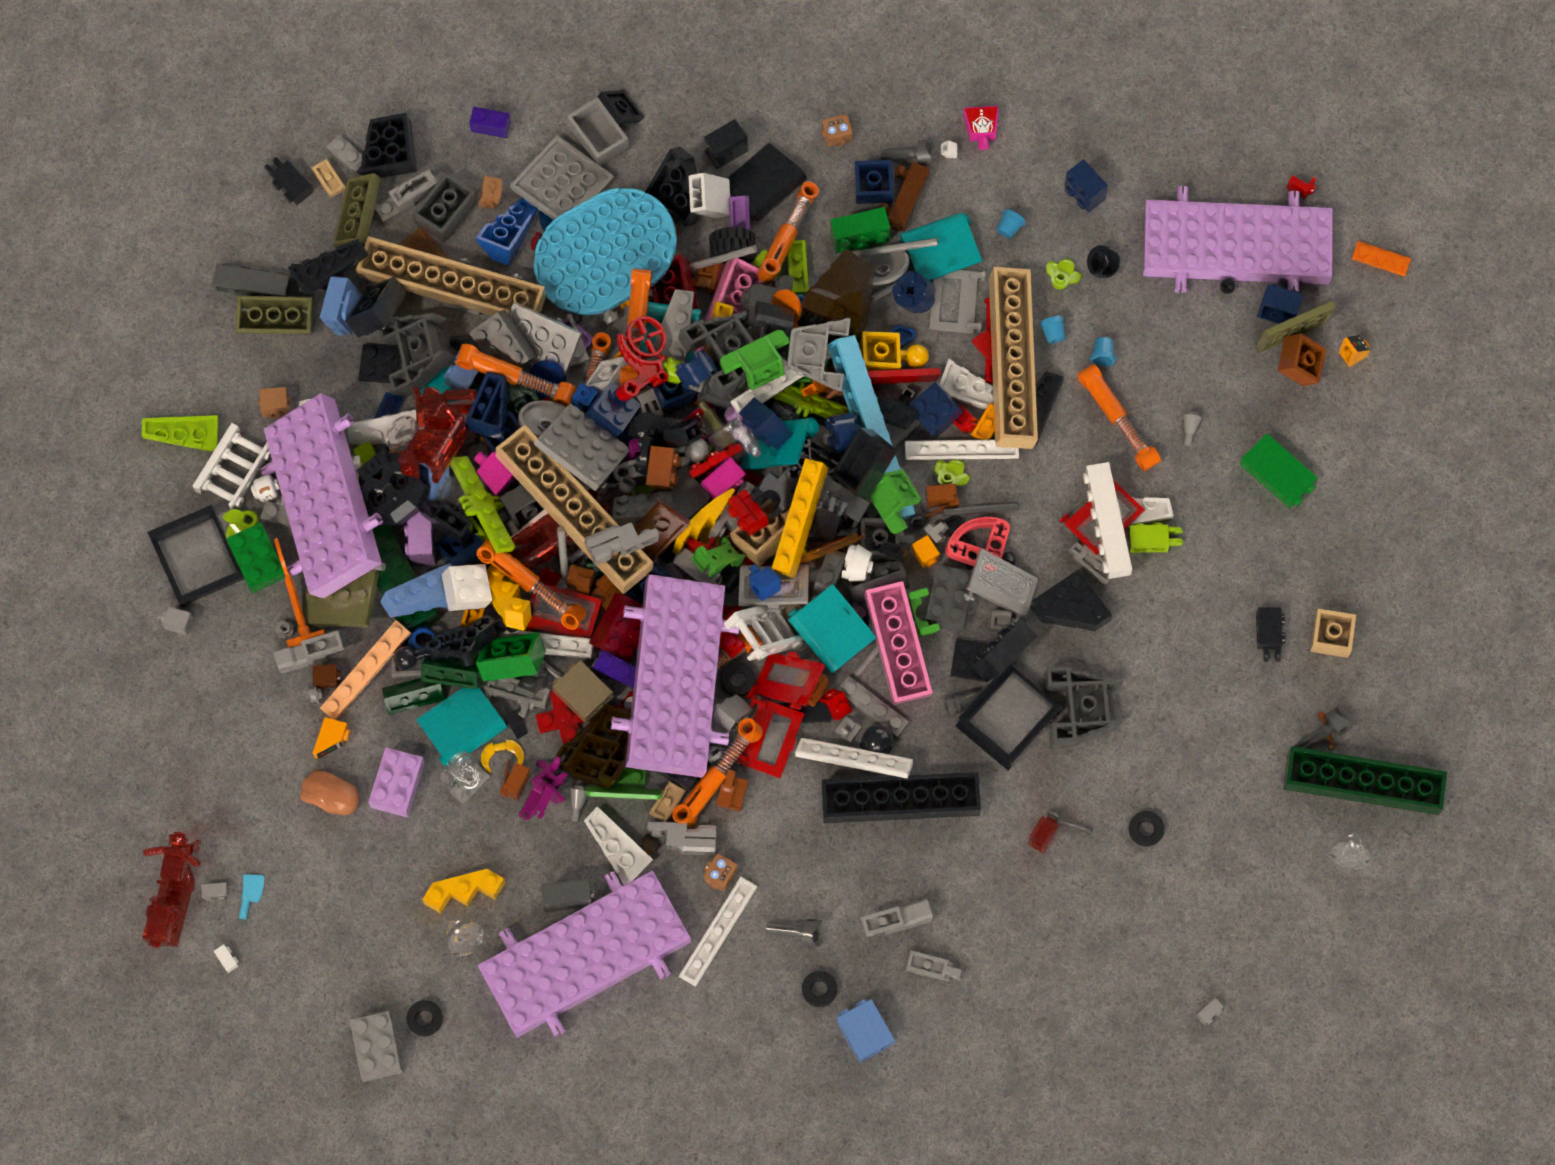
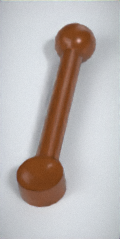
[1318,711,1336,750]

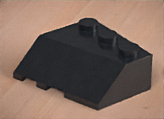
[358,113,417,178]

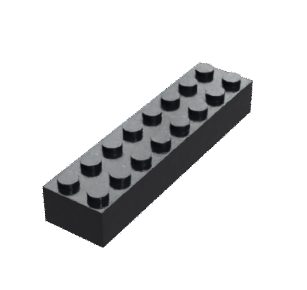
[821,772,981,823]

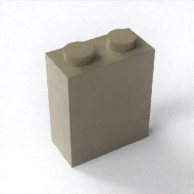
[552,660,614,724]

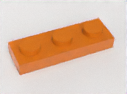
[1352,241,1411,277]

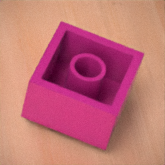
[701,457,746,502]

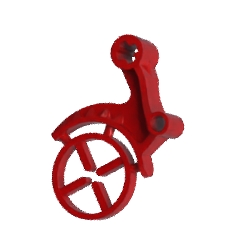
[616,316,668,401]

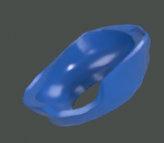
[408,626,436,649]

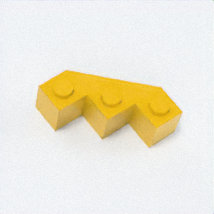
[487,564,532,631]
[422,869,506,914]

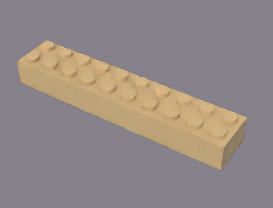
[356,236,547,316]
[989,267,1038,449]
[496,425,653,594]

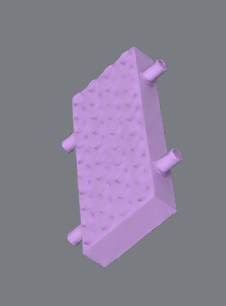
[1143,186,1332,293]
[260,393,383,598]
[611,574,739,778]
[478,870,691,1038]

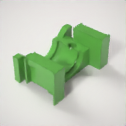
[691,535,745,578]
[907,588,940,637]

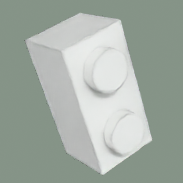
[214,944,238,973]

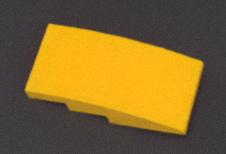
[672,488,735,554]

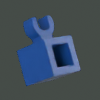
[572,383,598,413]
[748,564,781,601]

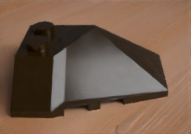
[801,249,875,343]
[552,704,631,789]

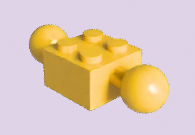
[859,331,929,371]

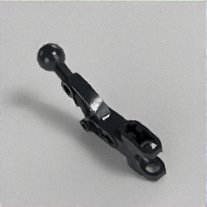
[750,437,844,520]
[393,601,534,670]

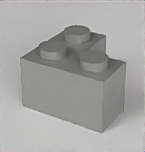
[711,694,754,748]

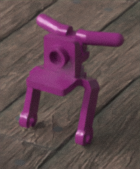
[518,756,568,820]

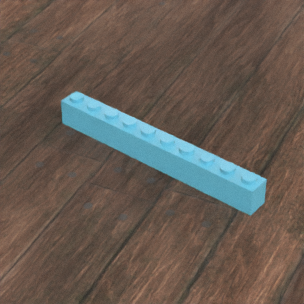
[827,335,915,519]

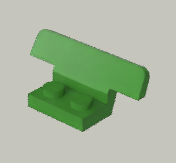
[720,330,790,390]
[870,469,921,534]
[586,768,663,800]

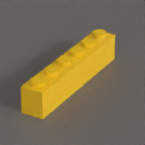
[772,458,829,578]

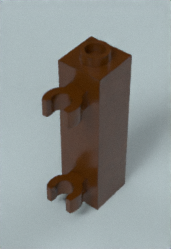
[879,162,930,232]

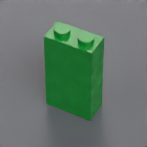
[1240,433,1318,509]

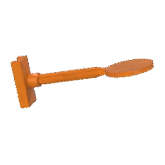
[771,289,831,397]
[274,538,325,647]

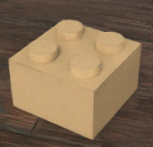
[1310,609,1356,658]

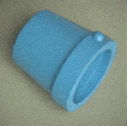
[996,209,1026,239]
[1039,316,1066,344]
[1089,337,1117,367]

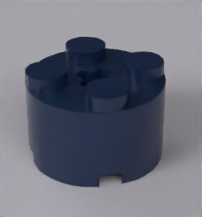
[892,271,936,314]
[675,349,719,391]
[825,412,860,454]

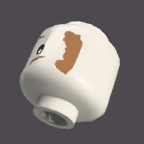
[251,475,280,502]

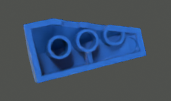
[476,198,538,266]

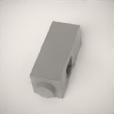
[673,548,723,585]

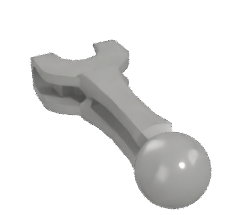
[613,439,709,485]

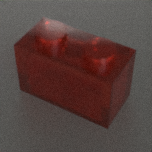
[1028,816,1059,854]

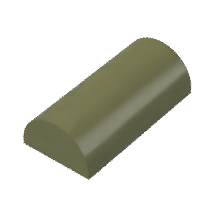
[333,173,381,247]
[235,296,314,335]

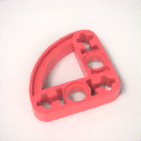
[945,517,1010,572]

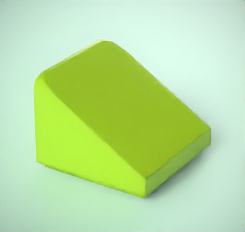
[353,442,376,465]

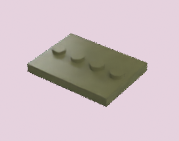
[1256,301,1336,353]
[302,570,379,627]

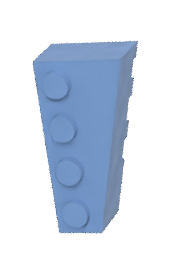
[380,563,452,618]

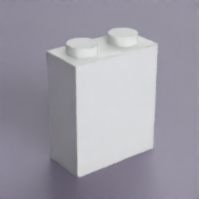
[689,173,730,218]

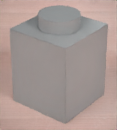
[161,607,193,635]

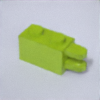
[1128,522,1183,553]

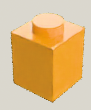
[911,535,940,568]

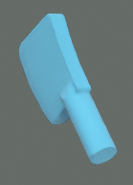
[239,874,264,920]

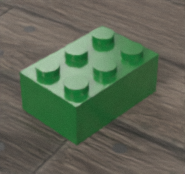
[830,207,890,254]
[226,523,285,594]
[476,632,546,681]

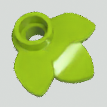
[1046,259,1082,290]
[935,459,971,486]
[222,509,259,538]

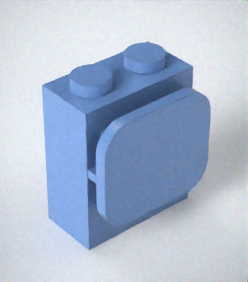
[320,277,362,336]
[836,999,895,1063]

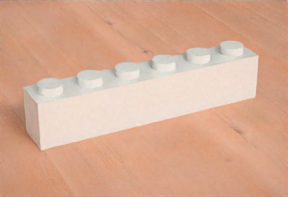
[1083,462,1132,579]

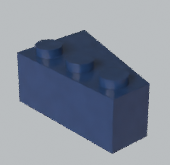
[466,372,508,441]

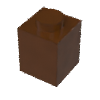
[312,664,342,689]

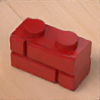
[727,489,769,536]

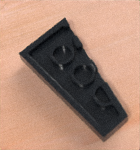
[288,239,369,297]
[1035,371,1064,445]
[838,384,919,429]

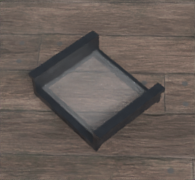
[148,505,244,608]
[955,664,1064,771]

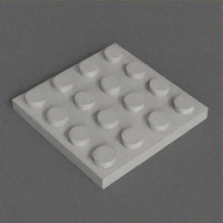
[510,135,614,220]
[509,302,582,401]
[534,403,630,491]

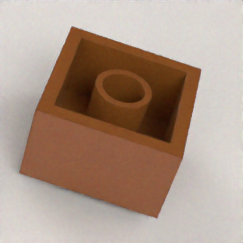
[1277,333,1326,386]
[646,446,681,491]

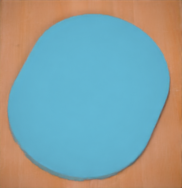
[534,188,677,315]

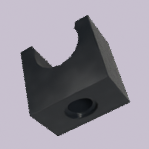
[704,119,748,169]
[746,301,794,353]

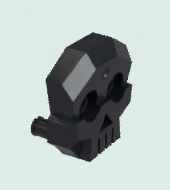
[356,450,431,527]

